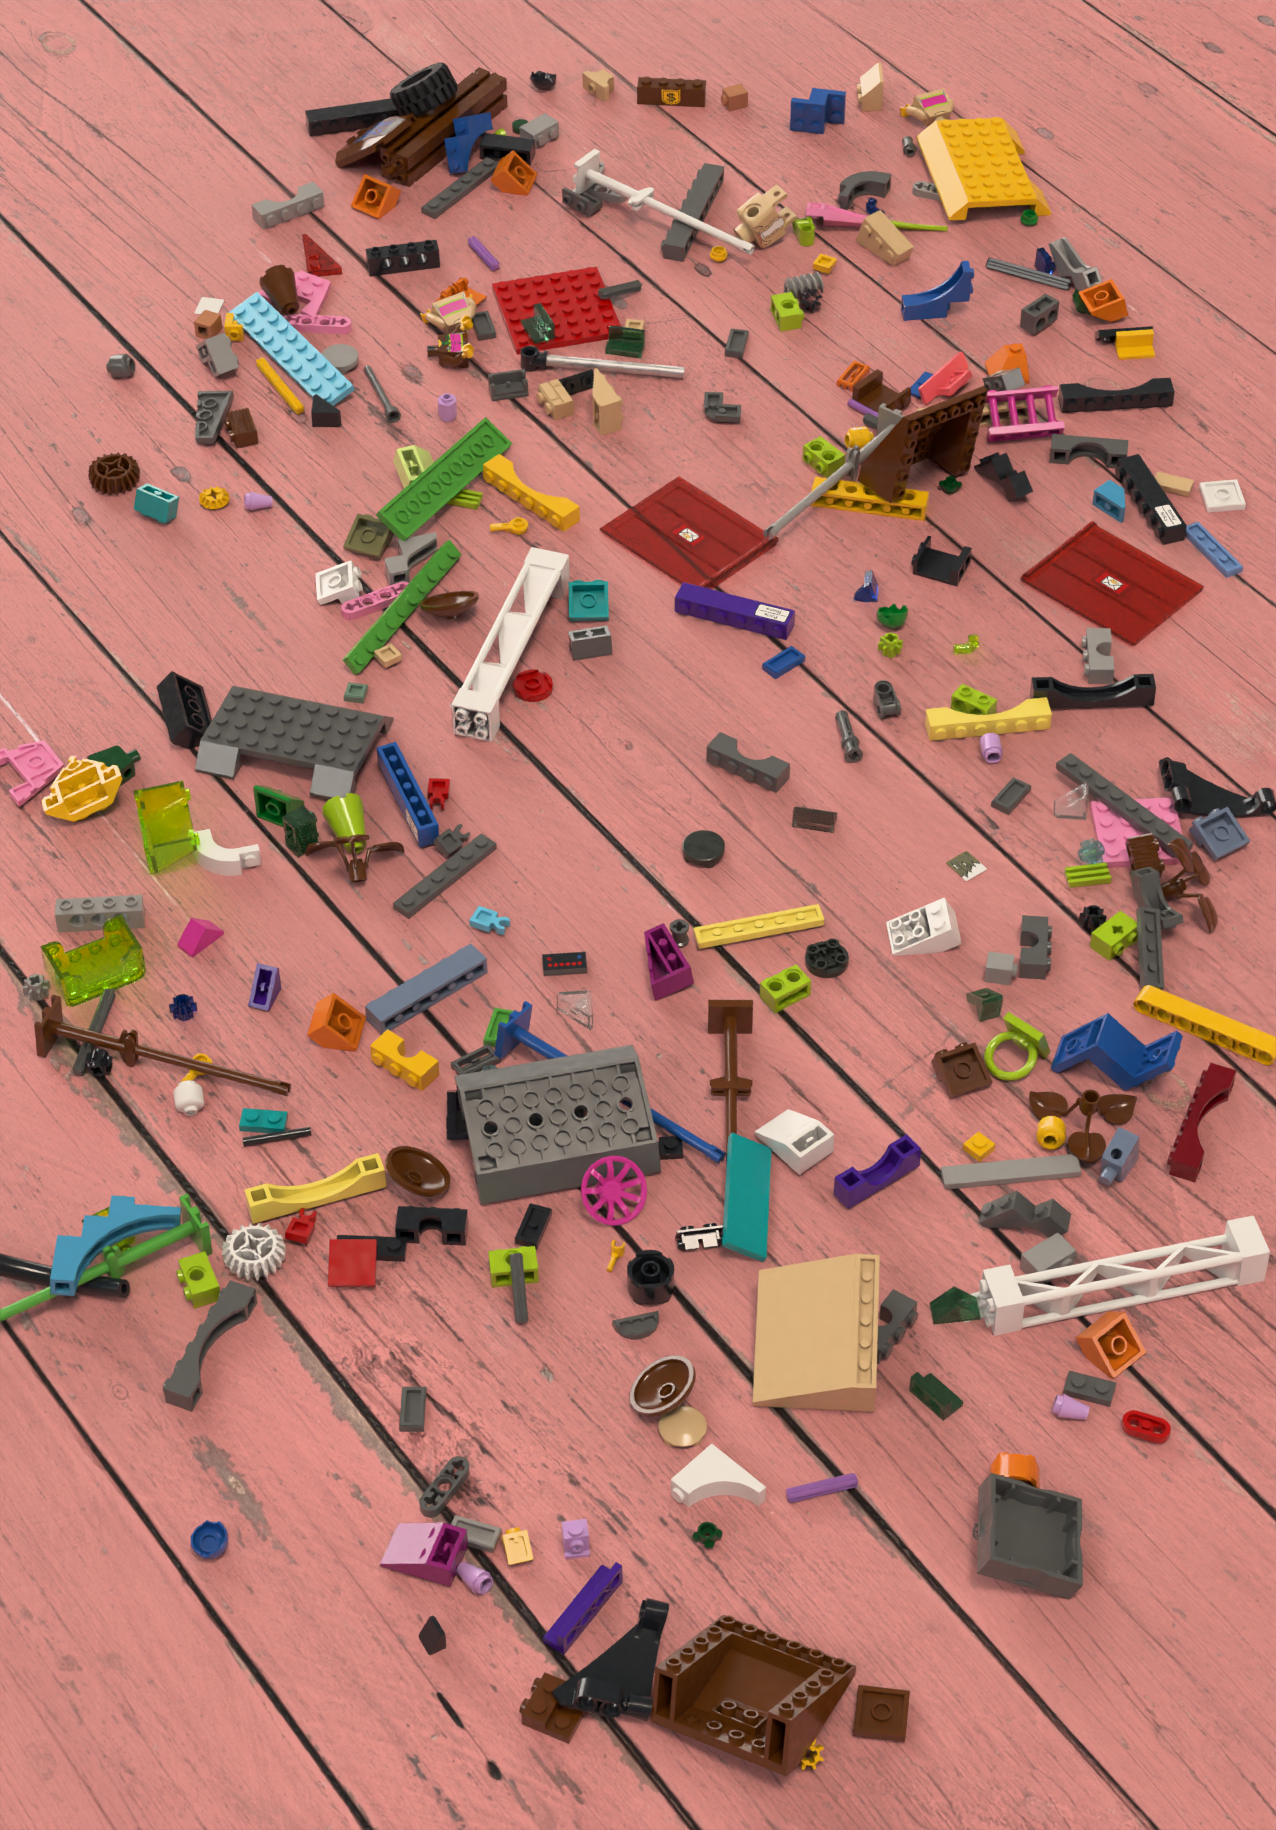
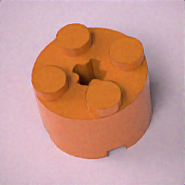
[990,1452,1040,1489]

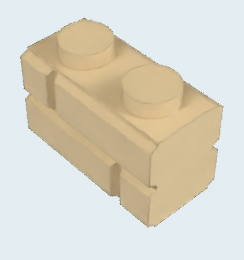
[537,379,574,420]

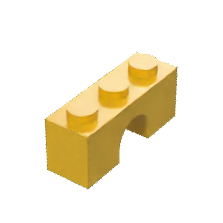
[370,1029,440,1091]

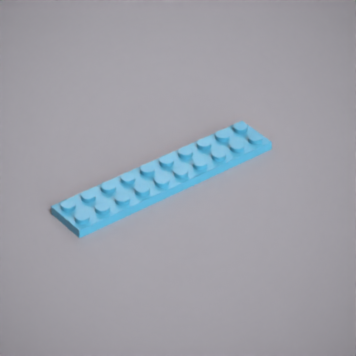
[229,292,355,406]

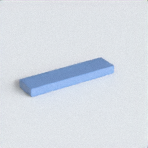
[1185,522,1243,578]

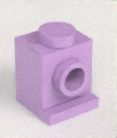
[562,1519,590,1559]

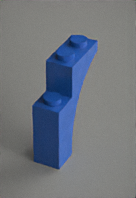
[444,112,493,174]
[901,261,974,321]

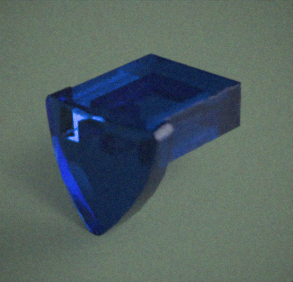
[1034,247,1056,274]
[854,570,878,602]

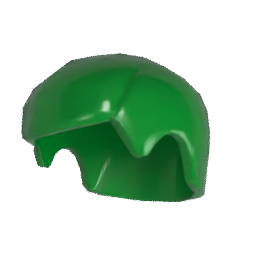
[876,604,908,628]

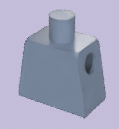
[1099,1127,1139,1186]

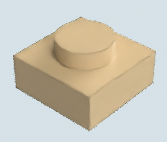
[624,319,645,338]
[374,644,402,668]

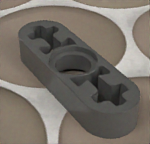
[419,1456,470,1518]

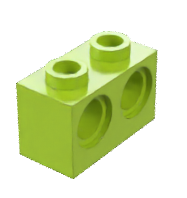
[803,436,845,478]
[951,684,997,715]
[760,965,811,1013]

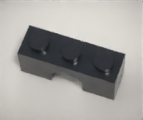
[395,1206,469,1246]

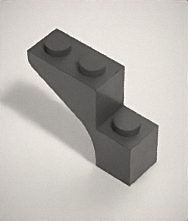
[979,1190,1071,1238]

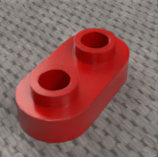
[1122,1410,1171,1443]

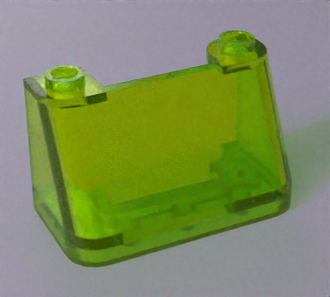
[133,780,201,875]

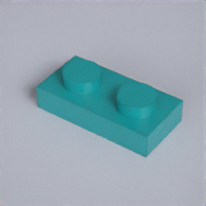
[239,1108,288,1133]

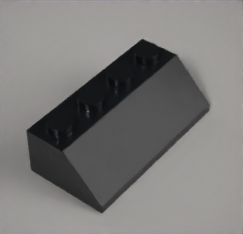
[157,671,212,749]

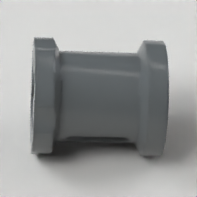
[670,919,689,948]

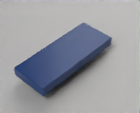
[910,371,934,399]

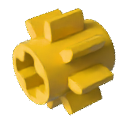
[800,1739,824,1770]

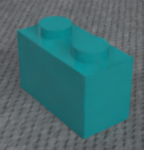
[133,483,179,523]

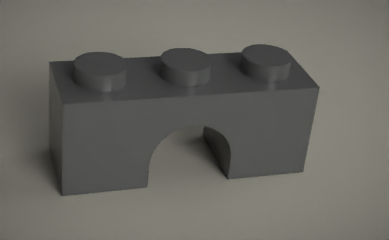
[1019,915,1052,980]
[877,1289,918,1364]

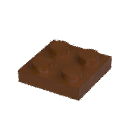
[853,1685,910,1742]

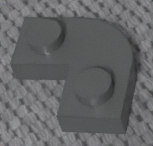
[704,392,741,423]

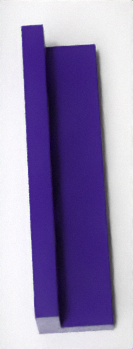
[543,1562,623,1655]

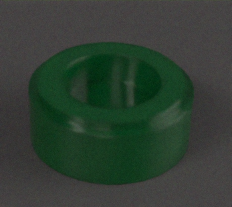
[512,119,528,134]

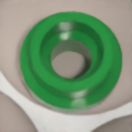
[1020,210,1038,226]

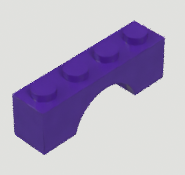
[834,1134,921,1209]

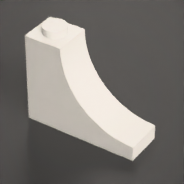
[671,1444,766,1508]

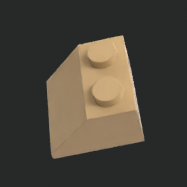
[857,63,884,111]

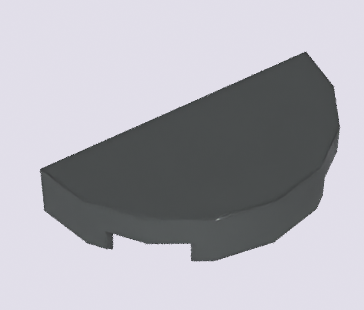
[612,1311,659,1340]

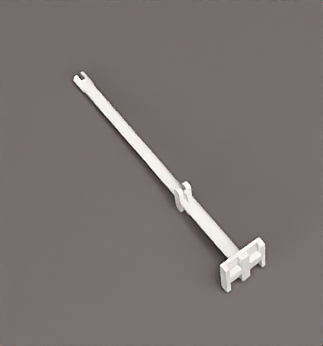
[572,149,755,255]

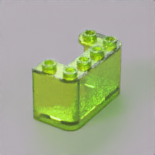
[40,915,146,1007]

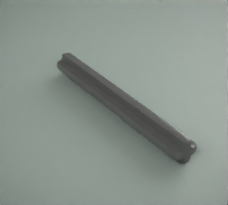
[72,988,116,1076]

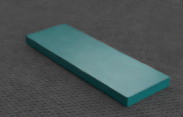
[722,1132,772,1262]

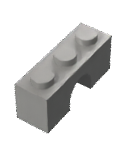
[1081,628,1114,684]

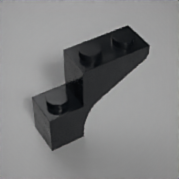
[974,452,1033,502]

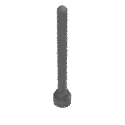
[364,365,401,423]

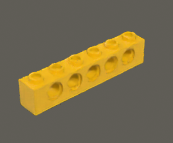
[811,477,929,521]

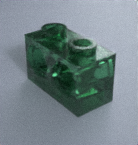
[283,805,319,858]

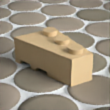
[855,210,914,266]

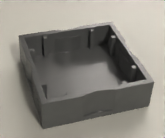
[977,1473,1083,1600]

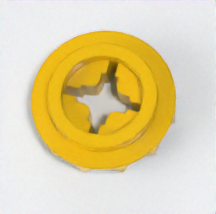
[199,486,230,509]

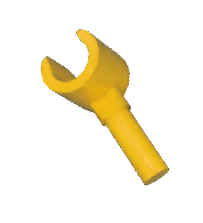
[606,1239,625,1272]

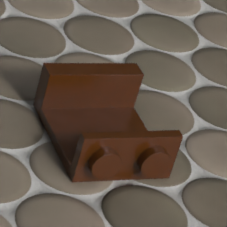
[852,369,911,413]

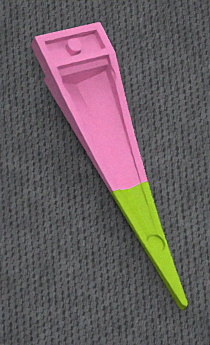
[806,203,948,231]

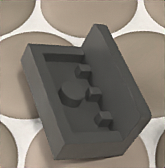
[562,187,603,217]

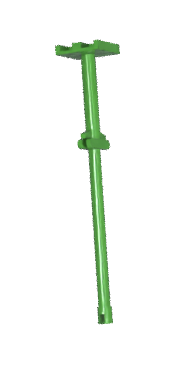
[0,1193,213,1322]

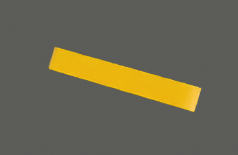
[1133,985,1276,1065]

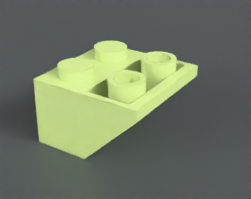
[393,445,434,488]

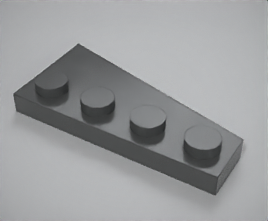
[195,391,234,444]

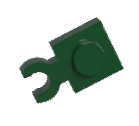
[1072,289,1091,315]

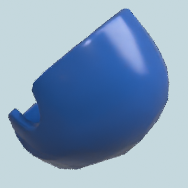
[191,1520,229,1559]

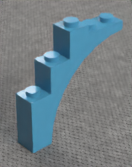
[50,1195,181,1296]

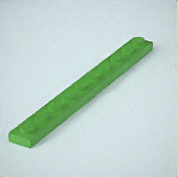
[342,540,462,675]

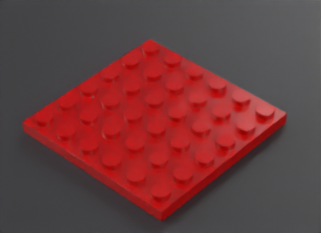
[492,266,623,355]

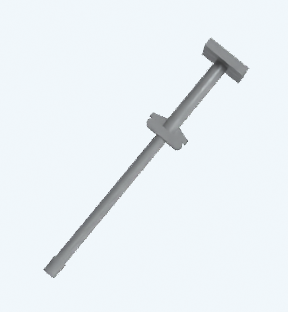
[763,403,904,540]

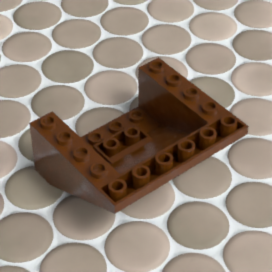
[858,386,988,503]
[651,1615,856,1776]

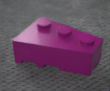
[644,923,694,1001]

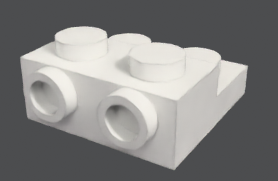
[316,560,363,605]

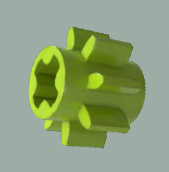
[878,633,903,658]

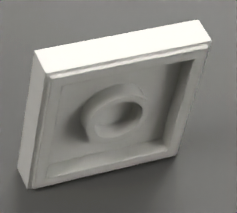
[1199,480,1246,513]

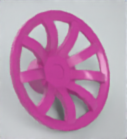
[581,1156,647,1225]

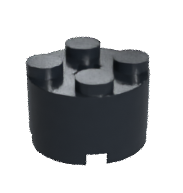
[627,1250,674,1305]

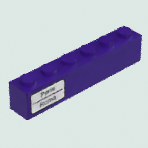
[675,582,795,640]

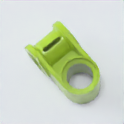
[792,216,815,246]

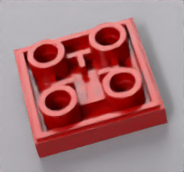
[328,1239,377,1287]

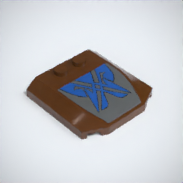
[335,113,416,168]

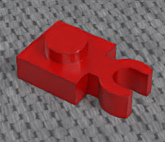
[427,778,450,810]
[285,1208,317,1244]

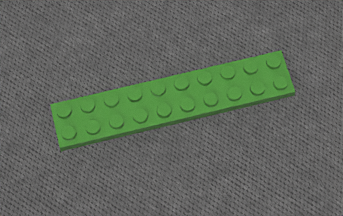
[376,417,513,541]

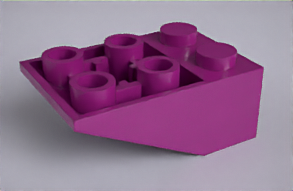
[380,1523,468,1587]

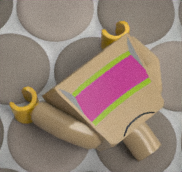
[900,88,954,127]
[420,291,476,335]

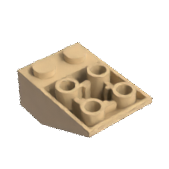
[593,368,623,436]

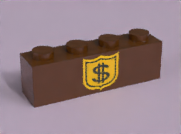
[637,77,706,107]

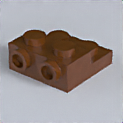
[931,1042,993,1099]
[519,1672,586,1744]

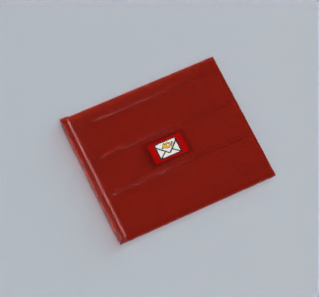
[599,476,779,589]
[1020,521,1204,646]

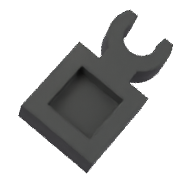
[433,824,470,857]

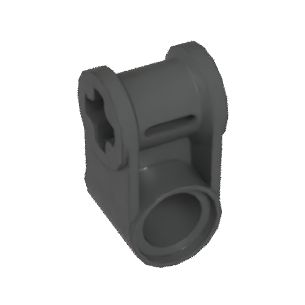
[873,680,901,719]

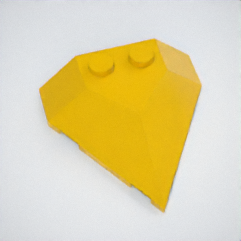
[41,756,123,822]

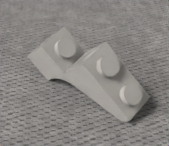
[1048,237,1102,292]
[384,532,438,585]

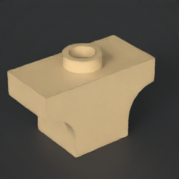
[582,69,614,102]

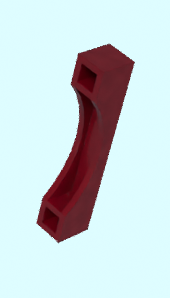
[1167,1062,1236,1183]

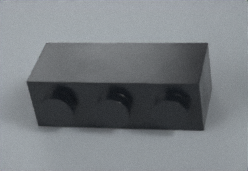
[480,133,536,166]

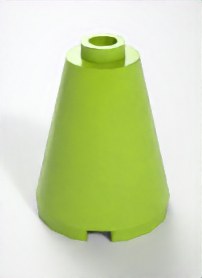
[322,793,367,854]

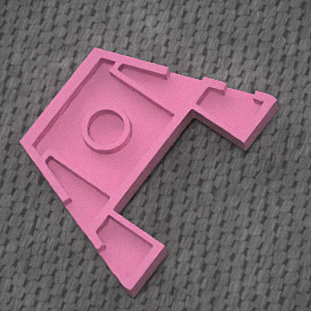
[258,271,331,315]
[0,740,64,807]

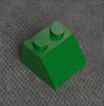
[253,785,306,831]

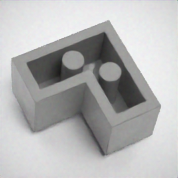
[196,332,239,378]

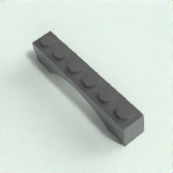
[163,1280,257,1412]

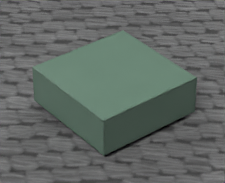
[344,682,369,704]

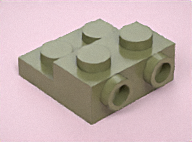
[343,513,394,560]

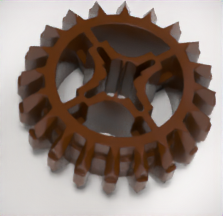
[88,452,140,495]

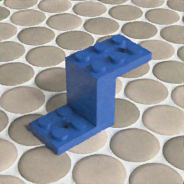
[1051,1013,1183,1091]

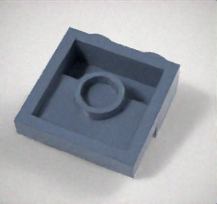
[1189,807,1250,861]

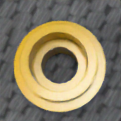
[710,246,728,262]

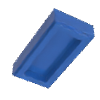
[762,646,805,679]

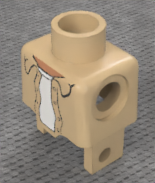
[733,184,798,249]

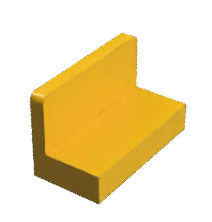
[1115,329,1155,360]

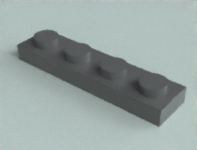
[1136,906,1164,990]

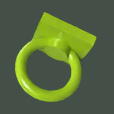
[984,1012,1051,1081]

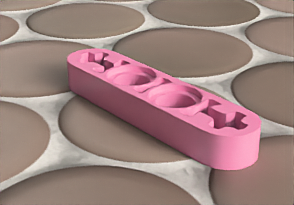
[283,314,351,334]
[341,582,409,620]

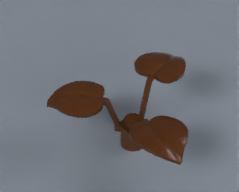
[305,834,405,882]
[1161,838,1218,934]
[1029,1090,1137,1163]

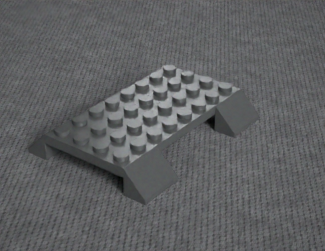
[195,686,394,800]

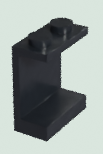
[911,536,972,587]

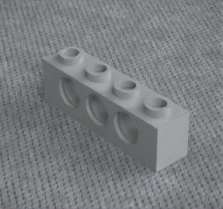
[55,895,145,932]

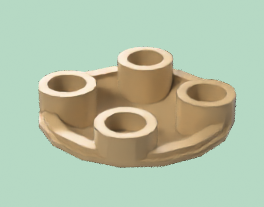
[658,1406,707,1447]

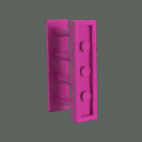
[986,385,1065,442]

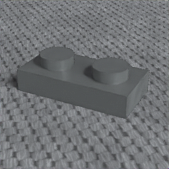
[1063,1370,1116,1407]

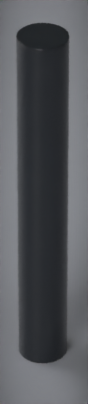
[243,1127,312,1147]

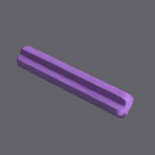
[468,236,500,271]
[786,1473,858,1503]

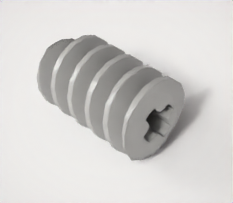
[784,272,824,299]

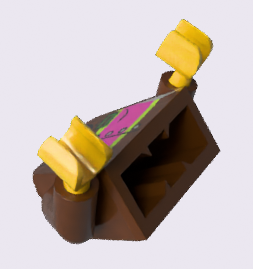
[427,315,474,368]

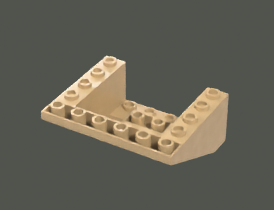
[753,1254,880,1412]

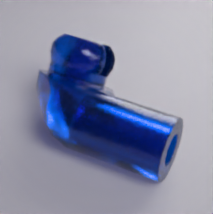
[866,197,885,215]

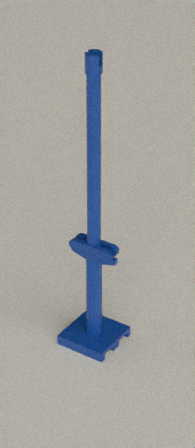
[494,1001,726,1164]

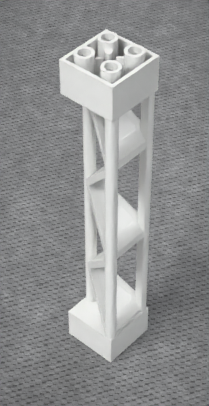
[452,547,570,742]
[977,1216,1270,1336]

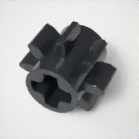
[800,288,823,311]
[1079,905,1107,932]
[85,1048,113,1076]

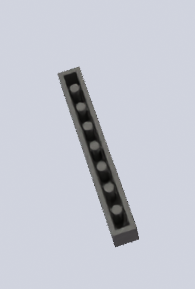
[661,163,724,262]

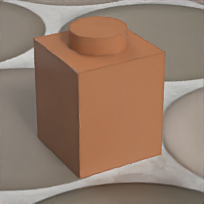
[721,84,748,112]
[194,310,223,339]

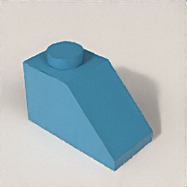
[1092,480,1126,523]

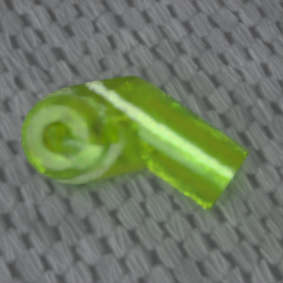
[953,634,980,654]

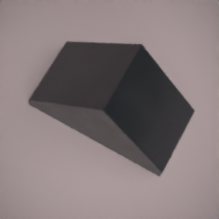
[311,394,342,427]

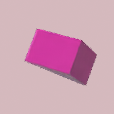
[177,918,224,958]

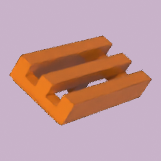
[836,361,870,392]

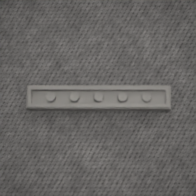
[941,1154,1081,1190]

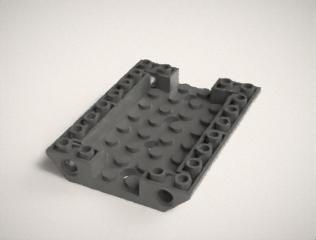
[454,1045,661,1205]

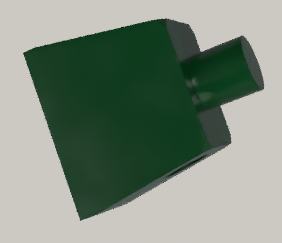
[87,746,141,787]

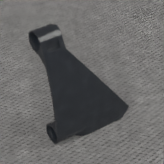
[1158,757,1276,817]
[552,1598,669,1721]

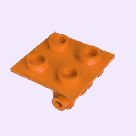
[436,277,487,306]

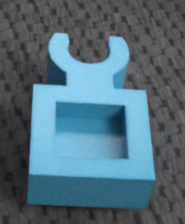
[469,906,510,935]

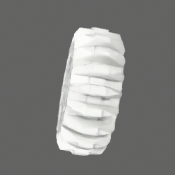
[222,1222,286,1281]

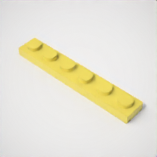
[693,904,824,949]

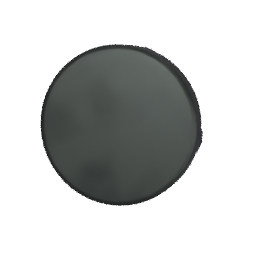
[682,830,725,868]
[805,938,849,978]

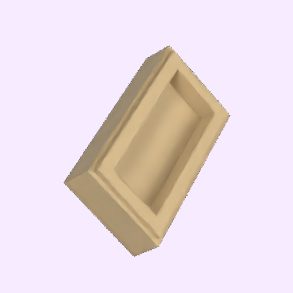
[1155,472,1194,497]

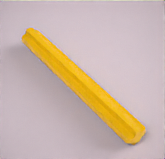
[256,357,305,415]

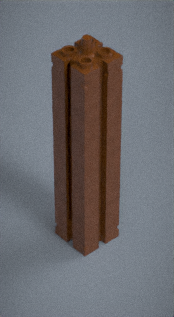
[380,67,508,187]

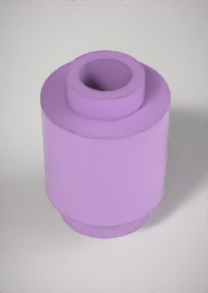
[438,393,457,422]
[979,733,1003,763]

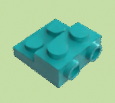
[568,580,609,621]

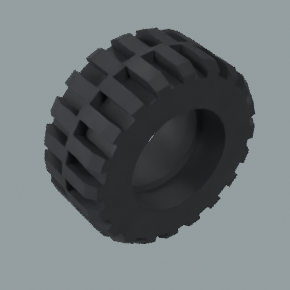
[390,62,458,117]

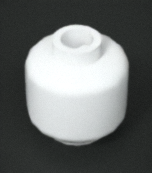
[173,1080,204,1116]

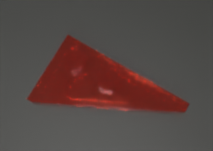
[302,234,342,277]

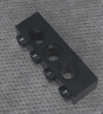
[366,240,440,277]

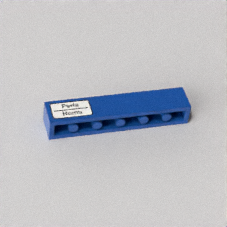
[377,742,439,848]

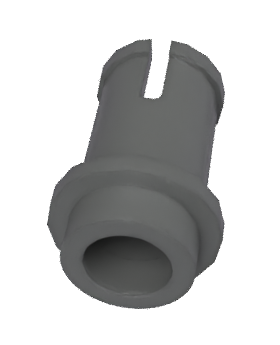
[902,136,917,156]

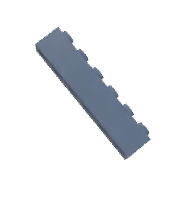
[365,943,488,1035]

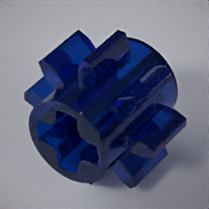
[169,994,197,1021]

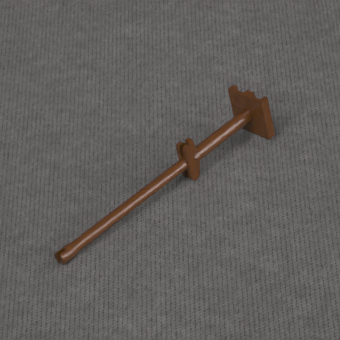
[34,995,291,1096]
[708,1000,753,1166]

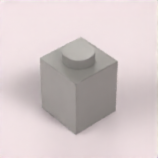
[985,951,1018,985]

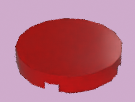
[513,669,553,702]

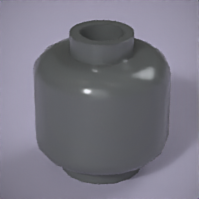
[106,353,135,379]

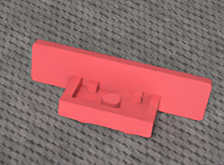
[918,352,972,404]

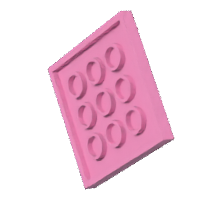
[1090,798,1182,868]

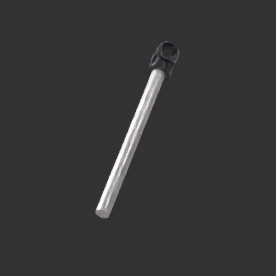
[520,346,685,378]

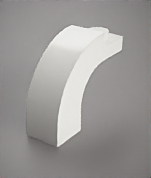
[189,829,261,876]

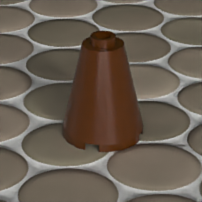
[259,265,299,315]

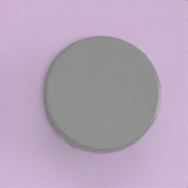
[322,344,359,375]

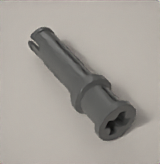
[835,710,863,763]

